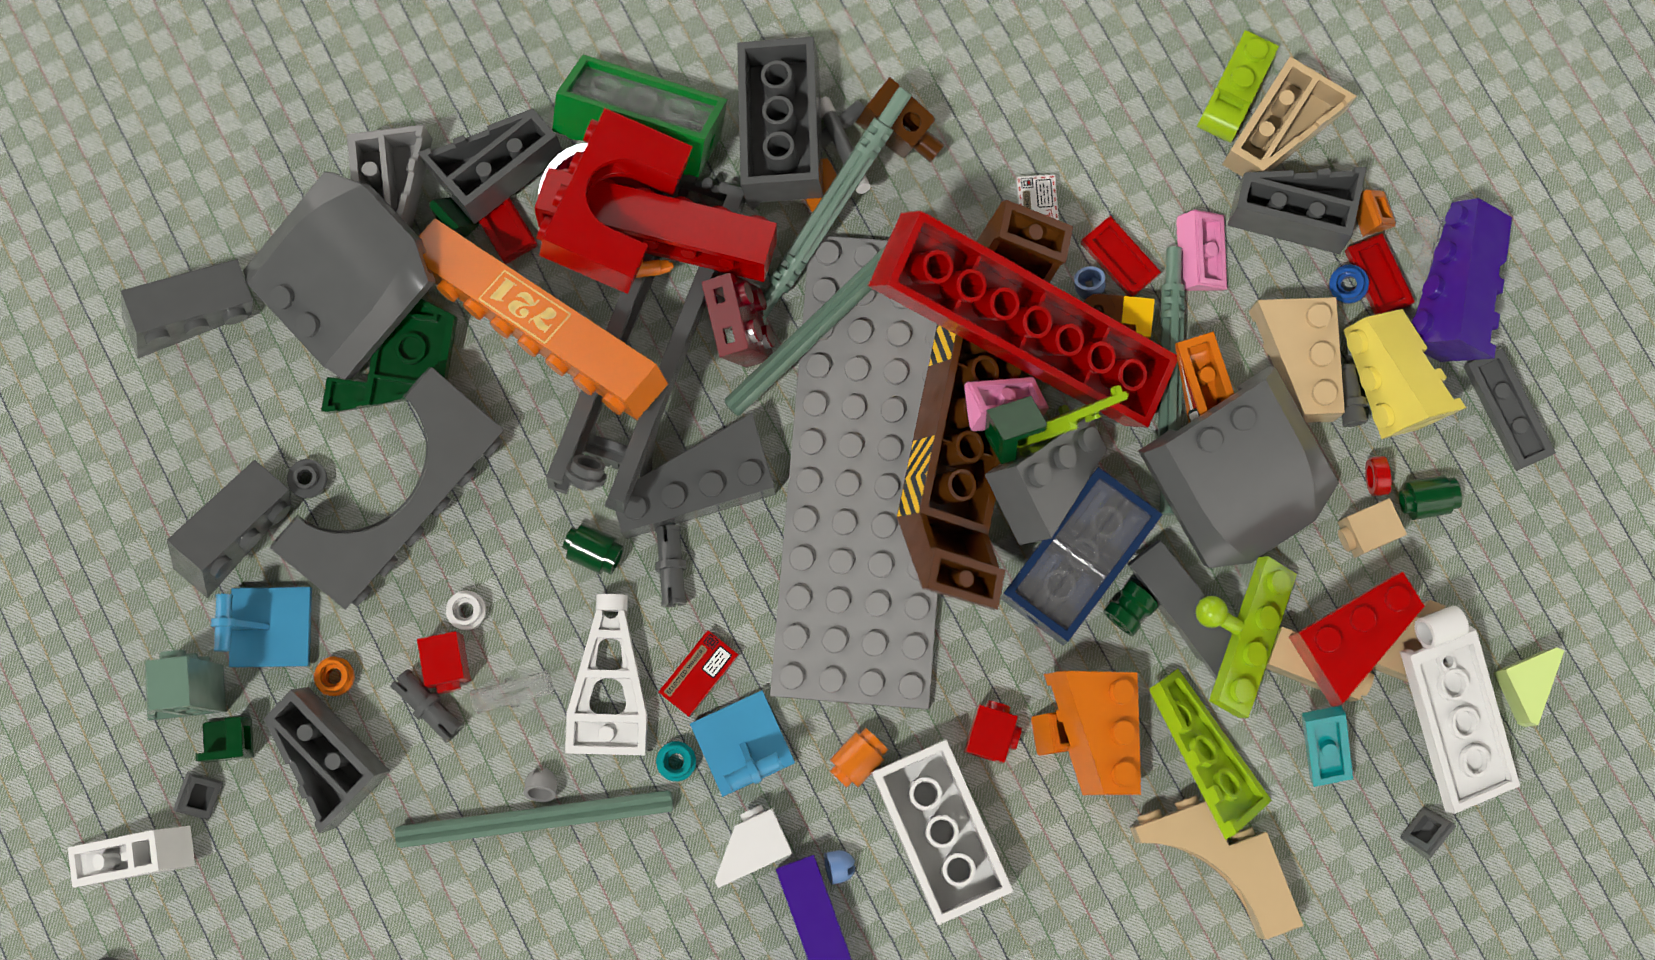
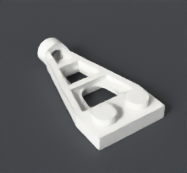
[565,594,648,755]

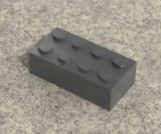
[737,36,824,203]

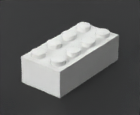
[872,740,1013,925]

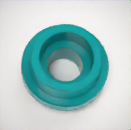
[656,741,696,782]

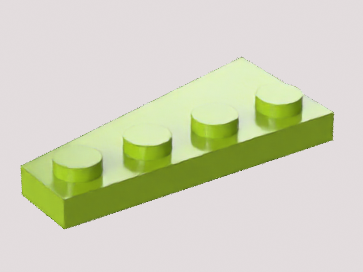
[1149,668,1272,840]

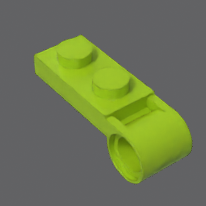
[1196,30,1279,144]

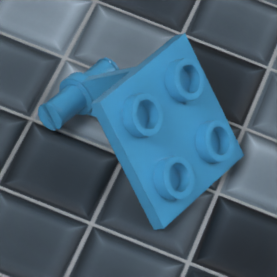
[211,587,312,668]
[690,690,795,797]

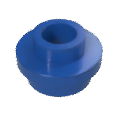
[1329,265,1369,304]

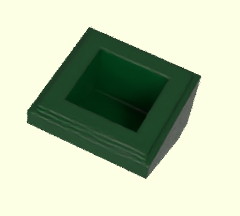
[429,197,480,238]

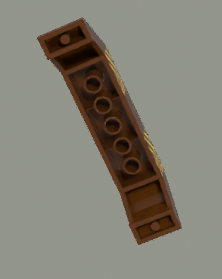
[897,200,1073,610]

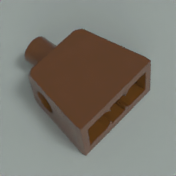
[856,77,945,163]

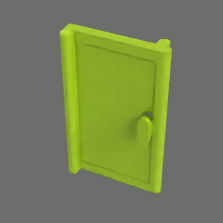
[1017,385,1128,448]

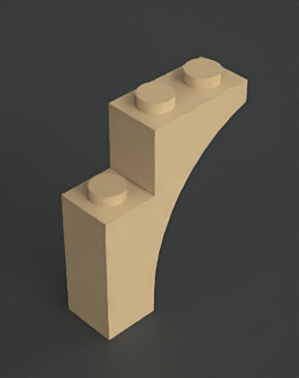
[1265,600,1445,702]
[1130,795,1304,940]

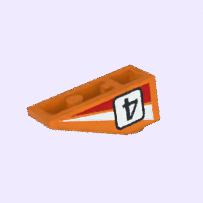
[1175,331,1234,423]

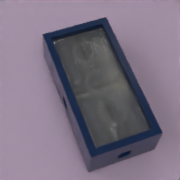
[1000,467,1163,646]

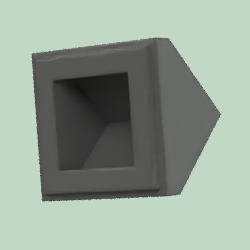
[173,771,223,820]
[1400,806,1456,861]

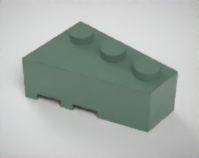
[145,650,226,721]

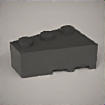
[1227,167,1366,254]

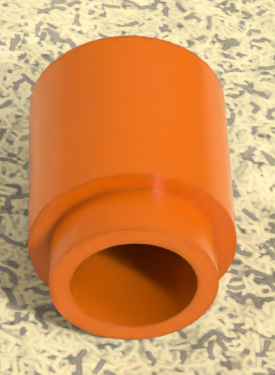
[829,728,888,788]

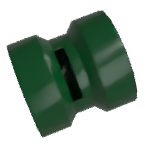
[1103,581,1159,637]

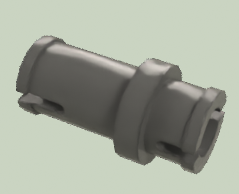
[1341,364,1368,427]

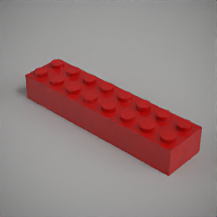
[868,210,1178,428]

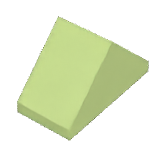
[1493,647,1565,727]

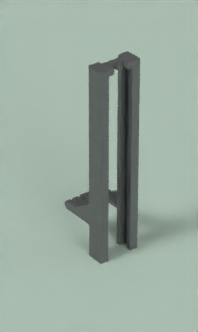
[546,174,745,513]

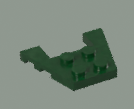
[321,299,458,414]

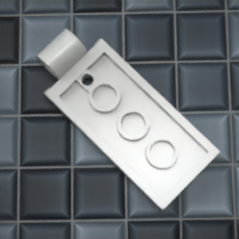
[1400,605,1520,814]

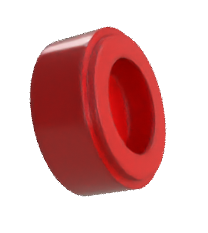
[1365,456,1391,496]

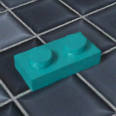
[1302,705,1353,787]

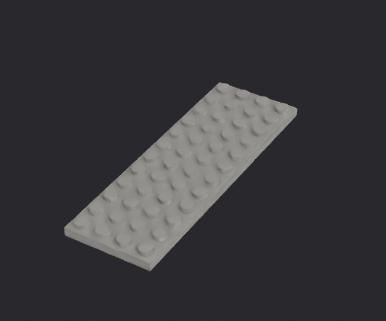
[770,236,937,710]

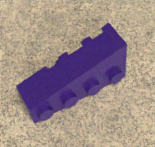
[1411,198,1512,362]

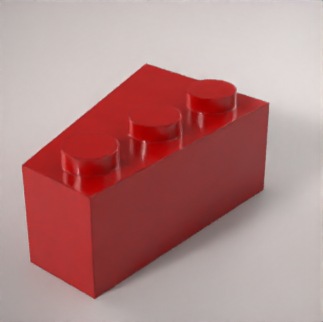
[1289,571,1425,707]

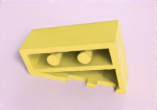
[1343,309,1466,439]

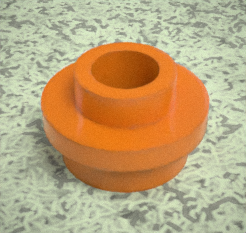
[314,656,355,696]

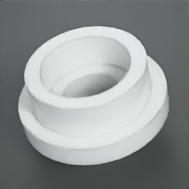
[446,590,486,630]

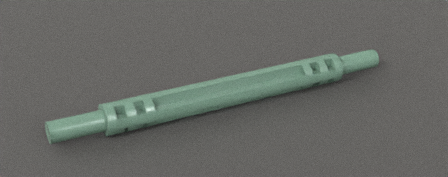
[763,86,912,321]
[1158,246,1185,515]

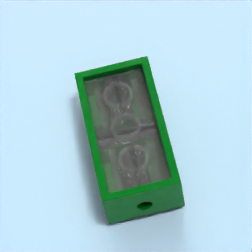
[552,54,728,177]

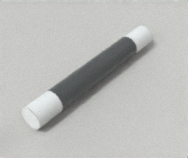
[820,97,871,194]

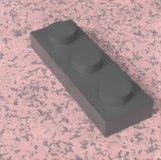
[1463,348,1556,471]

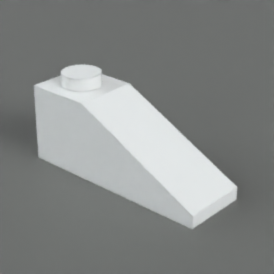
[68,826,195,888]

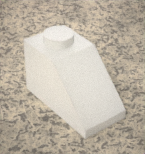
[715,805,793,888]

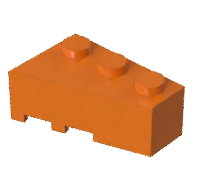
[1044,671,1141,795]

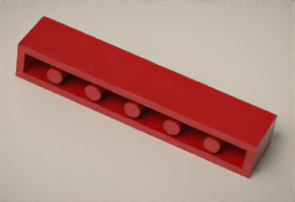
[534,168,777,282]

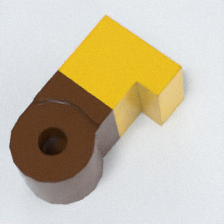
[1084,294,1155,340]

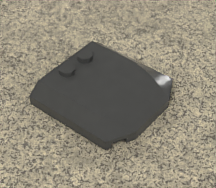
[243,171,436,380]
[1138,366,1339,568]

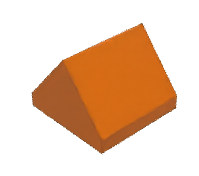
[1356,189,1396,237]

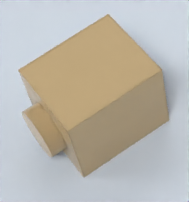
[1338,498,1407,558]

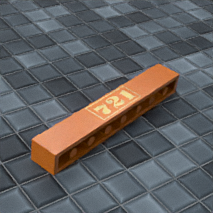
[419,219,668,420]

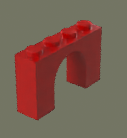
[536,108,693,294]

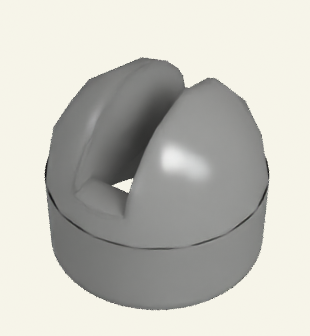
[523,768,557,802]

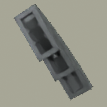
[1127,540,1232,680]

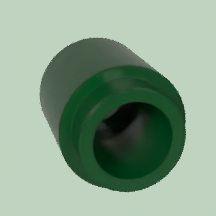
[1398,475,1462,520]
[562,523,624,575]

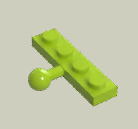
[1195,556,1297,718]

